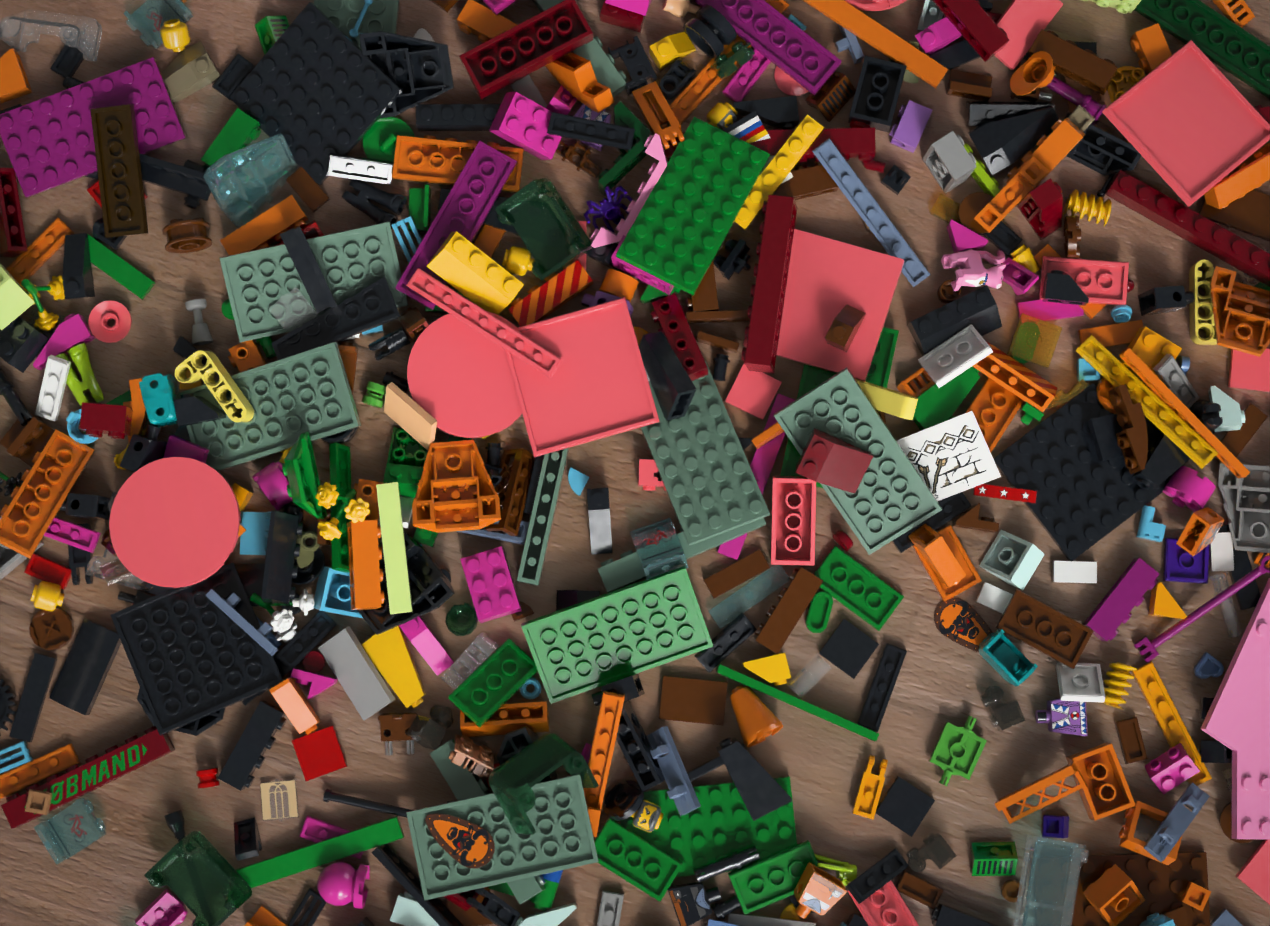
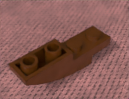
[1108,384,1148,474]

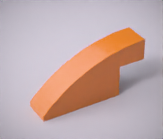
[545,52,614,113]

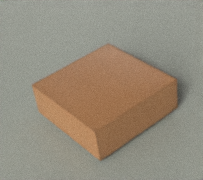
[25,789,53,815]

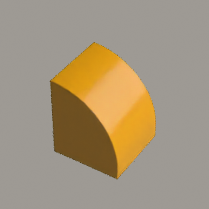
[232,482,254,512]

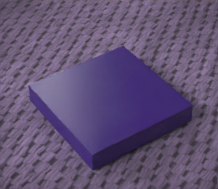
[1163,538,1209,584]

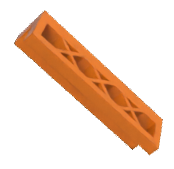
[995,762,1087,824]

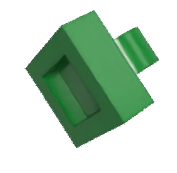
[1021,401,1044,425]

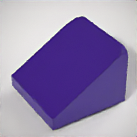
[1042,814,1069,838]

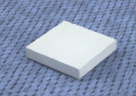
[1056,662,1105,702]

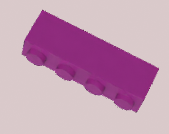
[1082,558,1159,641]

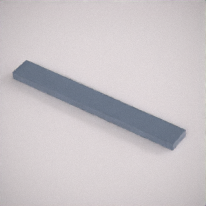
[812,138,930,287]

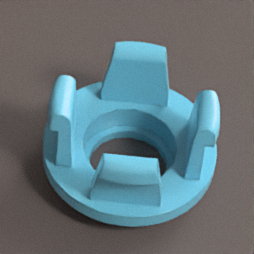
[66,409,98,444]

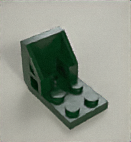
[598,101,650,196]

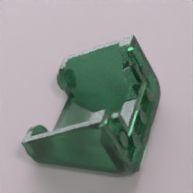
[495,178,592,280]
[144,831,252,926]

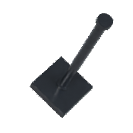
[323,789,458,818]

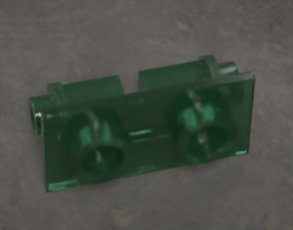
[710,41,755,79]

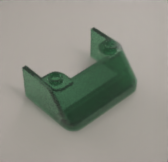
[489,733,599,835]

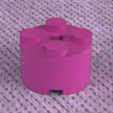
[252,461,293,511]
[1162,466,1216,512]

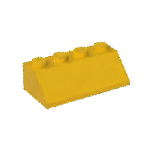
[426,231,524,315]

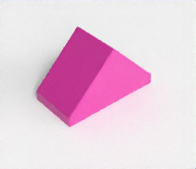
[947,220,989,253]

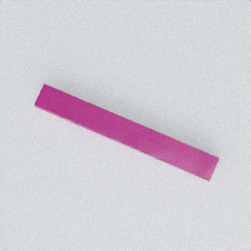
[717,394,795,560]

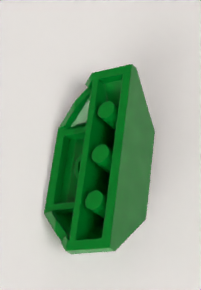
[282,431,327,520]

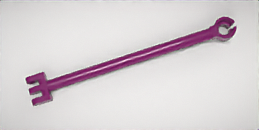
[1134,555,1270,663]

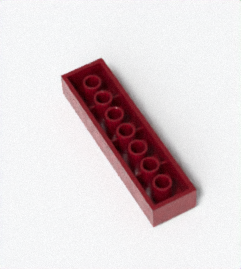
[742,195,797,374]

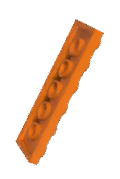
[392,135,524,192]
[0,429,94,559]

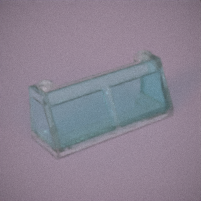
[1013,835,1089,926]

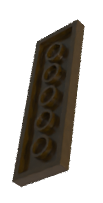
[90,104,148,238]

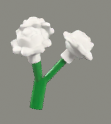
[250,589,315,642]

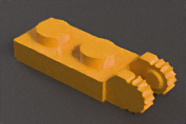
[852,755,888,819]

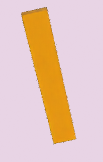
[1131,662,1212,786]

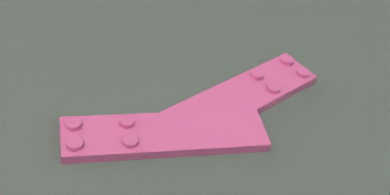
[1200,578,1270,839]

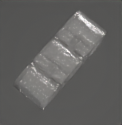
[441,631,499,690]

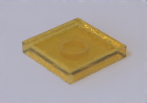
[1007,313,1062,368]

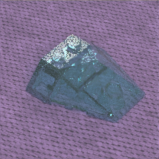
[203,133,298,228]

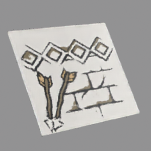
[897,411,1001,501]

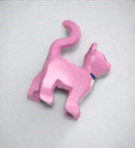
[941,249,1006,291]

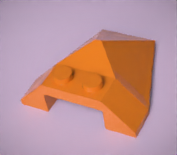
[1210,266,1270,357]
[412,440,501,533]

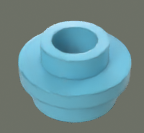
[1111,305,1133,323]
[520,678,541,699]

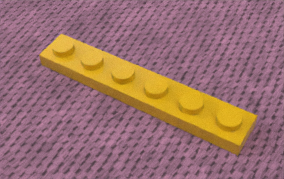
[734,114,824,230]

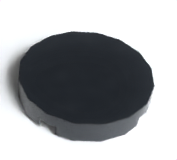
[604,780,644,821]

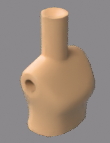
[662,0,701,18]

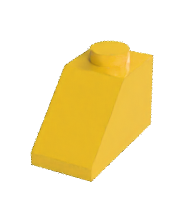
[649,32,696,71]
[742,653,791,686]

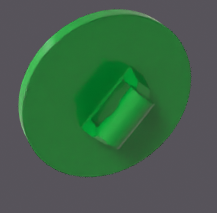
[363,117,415,162]

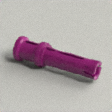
[1045,76,1107,122]

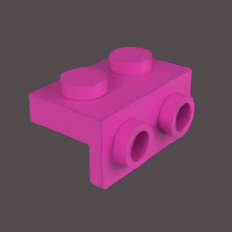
[1145,743,1200,794]
[135,888,188,926]

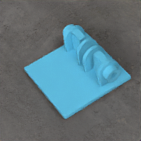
[240,512,271,555]

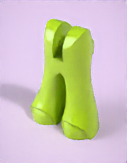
[56,343,104,407]

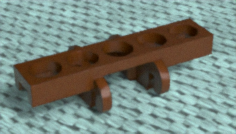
[555,140,602,179]

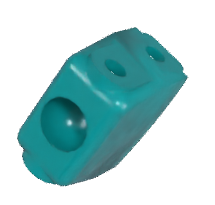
[139,373,179,427]
[978,629,1038,686]

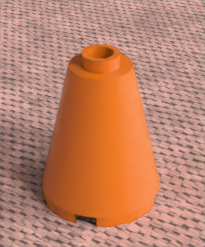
[730,685,783,748]

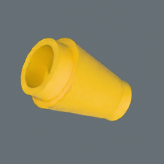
[1010,244,1040,273]

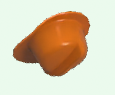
[1010,51,1055,96]

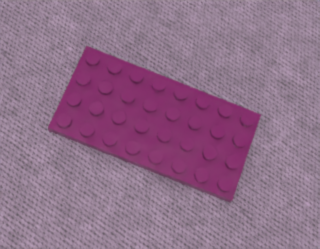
[0,57,186,198]

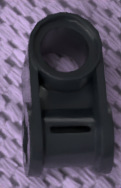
[659,57,696,99]

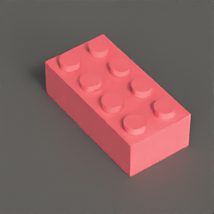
[771,476,816,565]

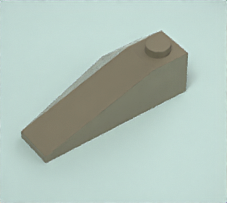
[161,41,220,104]

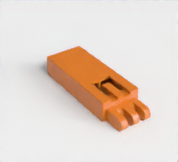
[632,81,685,150]

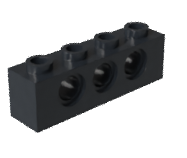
[616,700,665,792]

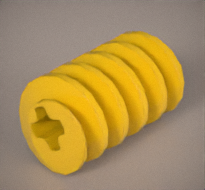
[1063,189,1111,226]
[1102,662,1137,710]

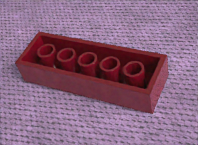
[459,0,593,99]

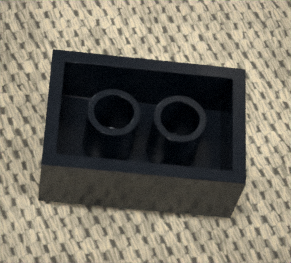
[848,56,906,133]

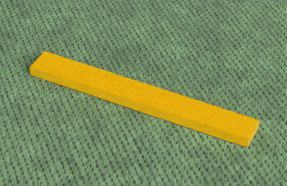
[1076,335,1218,469]

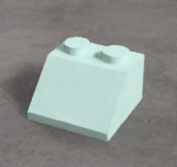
[979,530,1045,591]

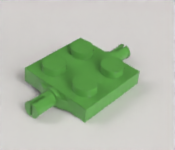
[929,715,987,786]

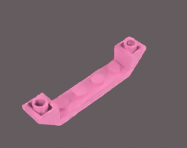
[590,133,667,248]

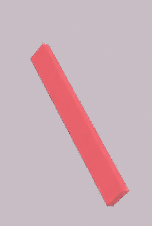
[406,268,563,379]

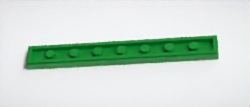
[716,664,879,741]
[232,816,405,892]

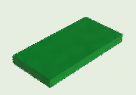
[814,546,904,631]
[448,638,538,727]
[595,817,683,902]
[728,840,820,915]

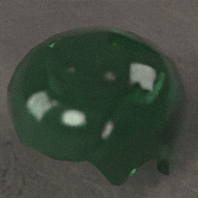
[445,602,478,636]

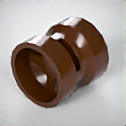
[937,280,961,304]

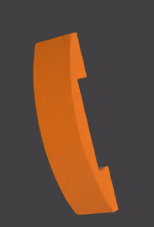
[974,156,1049,233]

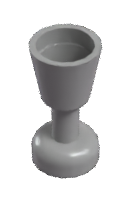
[185,299,213,345]

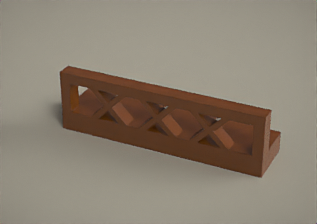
[485,448,535,536]

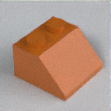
[1083,864,1145,926]

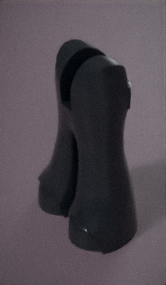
[342,179,407,229]
[1189,400,1223,434]

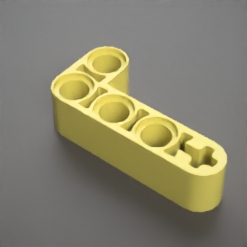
[1189,259,1217,345]
[175,350,254,422]
[855,379,918,420]

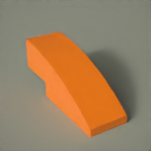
[123,378,147,443]

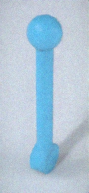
[349,0,373,38]

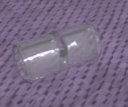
[786,653,832,699]

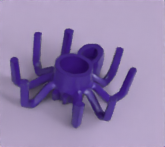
[584,186,633,232]

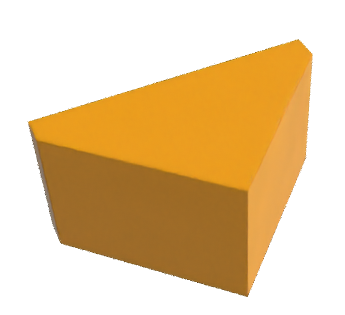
[1148,582,1187,619]

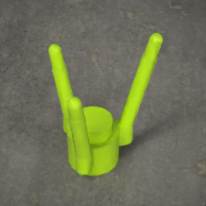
[815,854,857,886]

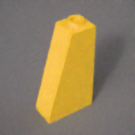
[362,626,426,708]

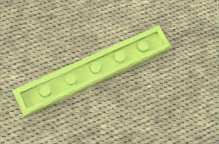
[376,482,413,614]

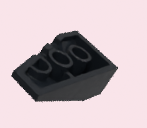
[968,106,1059,175]

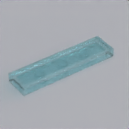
[708,565,790,629]

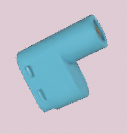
[1136,505,1166,542]

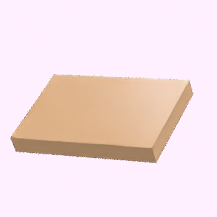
[384,382,437,450]

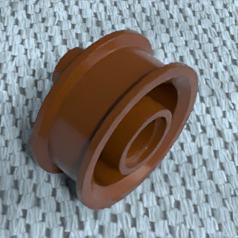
[162,217,212,253]

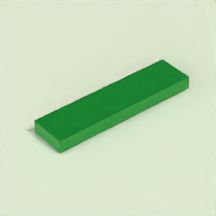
[87,234,155,300]

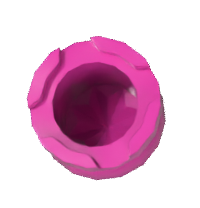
[317,862,370,909]

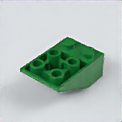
[383,427,436,498]

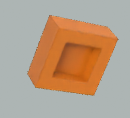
[1180,881,1211,911]

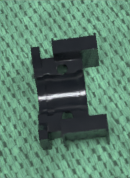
[608,36,657,96]

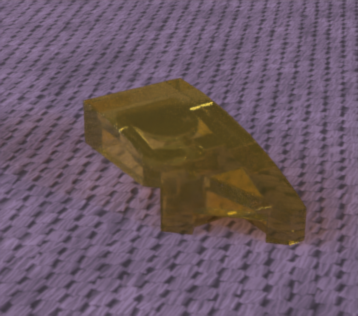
[1048,379,1089,408]

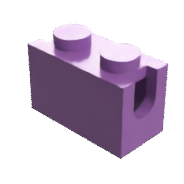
[889,100,932,153]

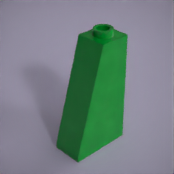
[913,366,980,431]

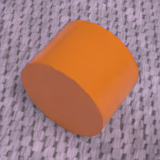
[599,269,639,302]

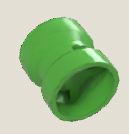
[361,381,386,408]

